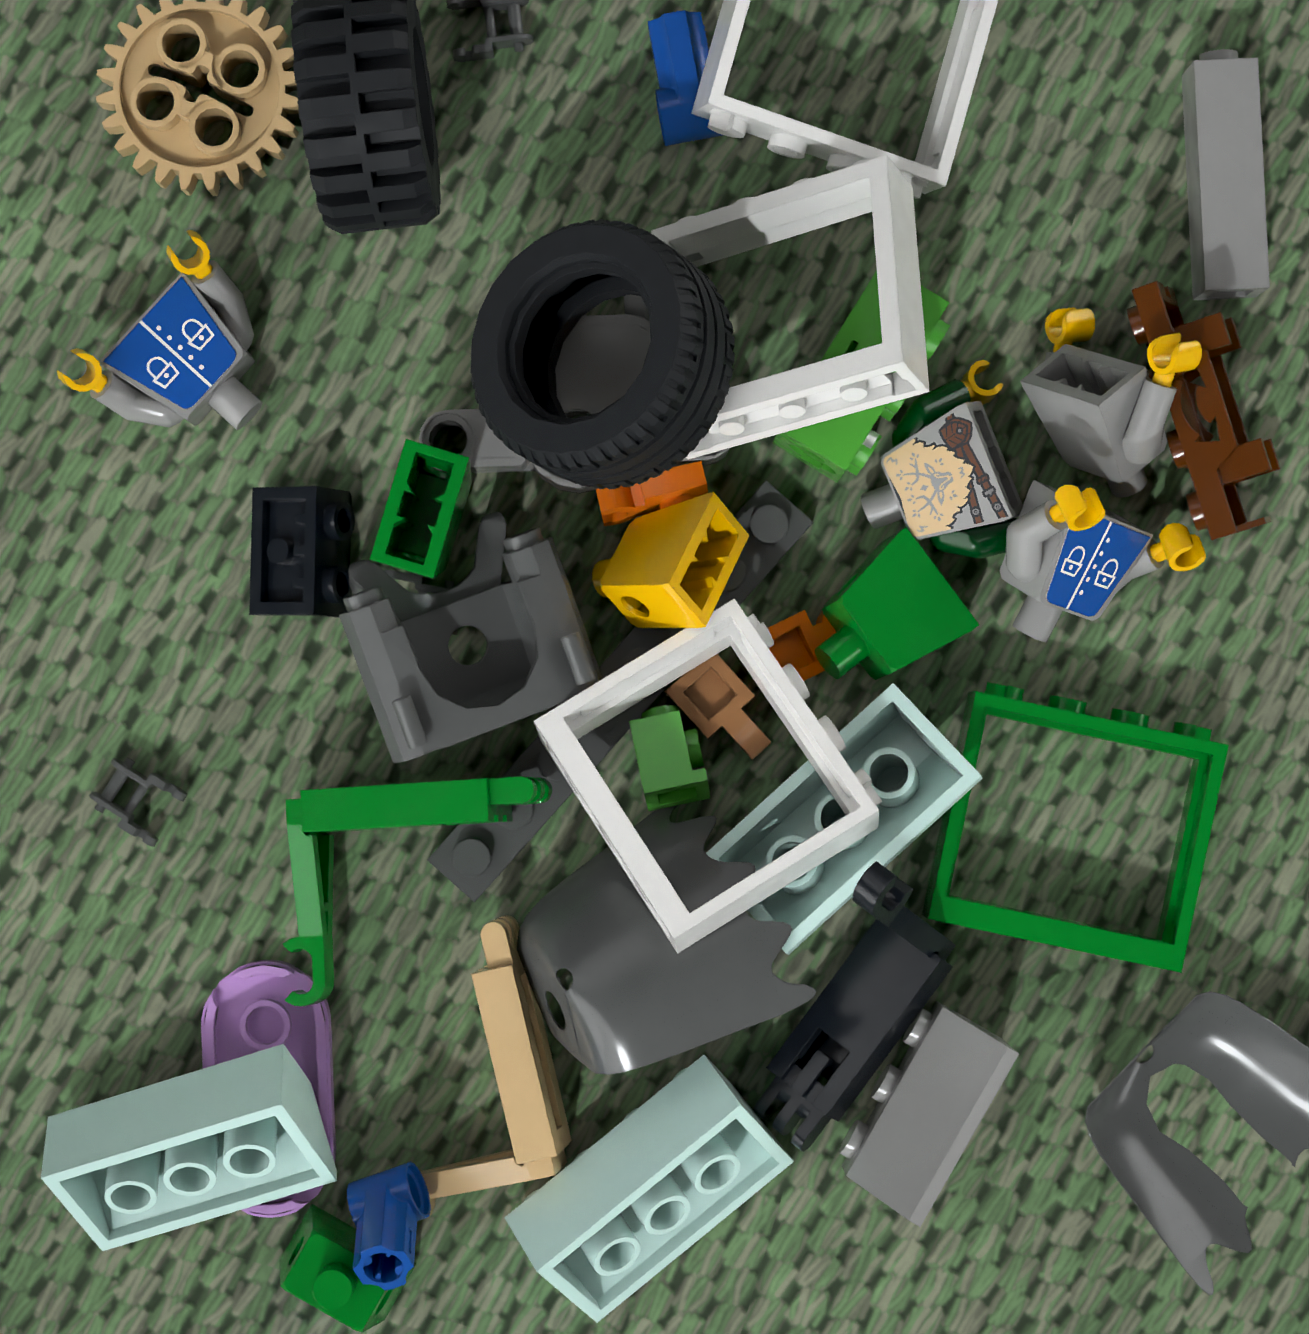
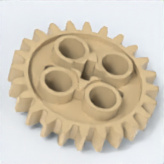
[96,0,299,196]

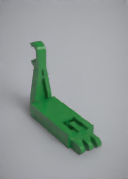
[282,776,552,1006]

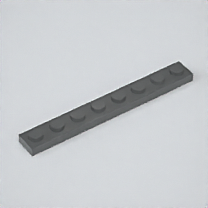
[427,480,814,903]

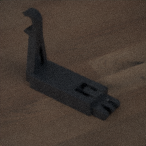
[754,861,956,1152]

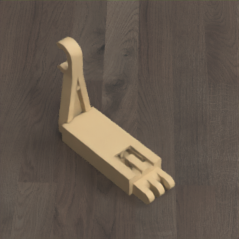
[420,915,572,1218]

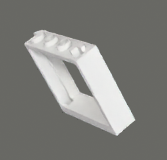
[691,0,998,199]
[651,154,930,460]
[534,599,882,954]

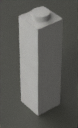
[1182,49,1270,300]

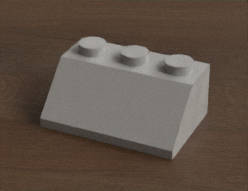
[839,1001,1019,1227]

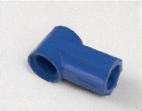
[648,10,724,146]
[347,1161,431,1291]

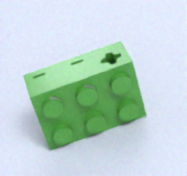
[773,270,951,483]

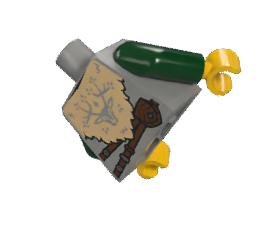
[861,360,1023,559]

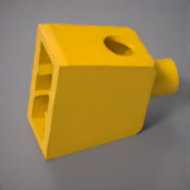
[592,492,749,628]

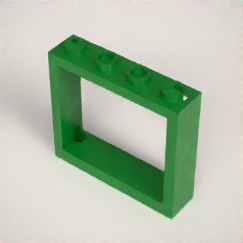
[922,682,1229,973]

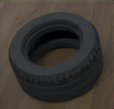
[470,219,735,489]

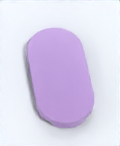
[201,960,336,1218]

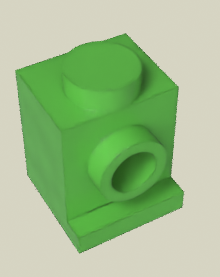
[629,705,710,811]

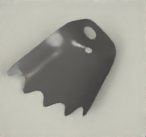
[517,805,816,1075]
[1085,991,1309,1295]

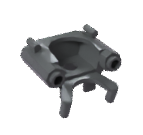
[339,512,603,763]

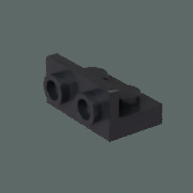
[249,486,355,618]

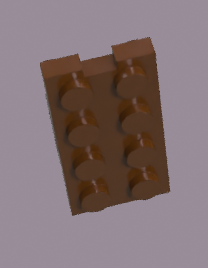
[1127,281,1281,540]

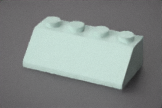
[706,683,983,955]
[41,1044,337,1251]
[504,1055,794,1323]

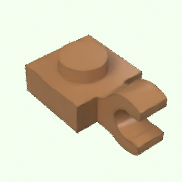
[665,654,771,760]

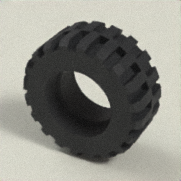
[291,0,441,234]

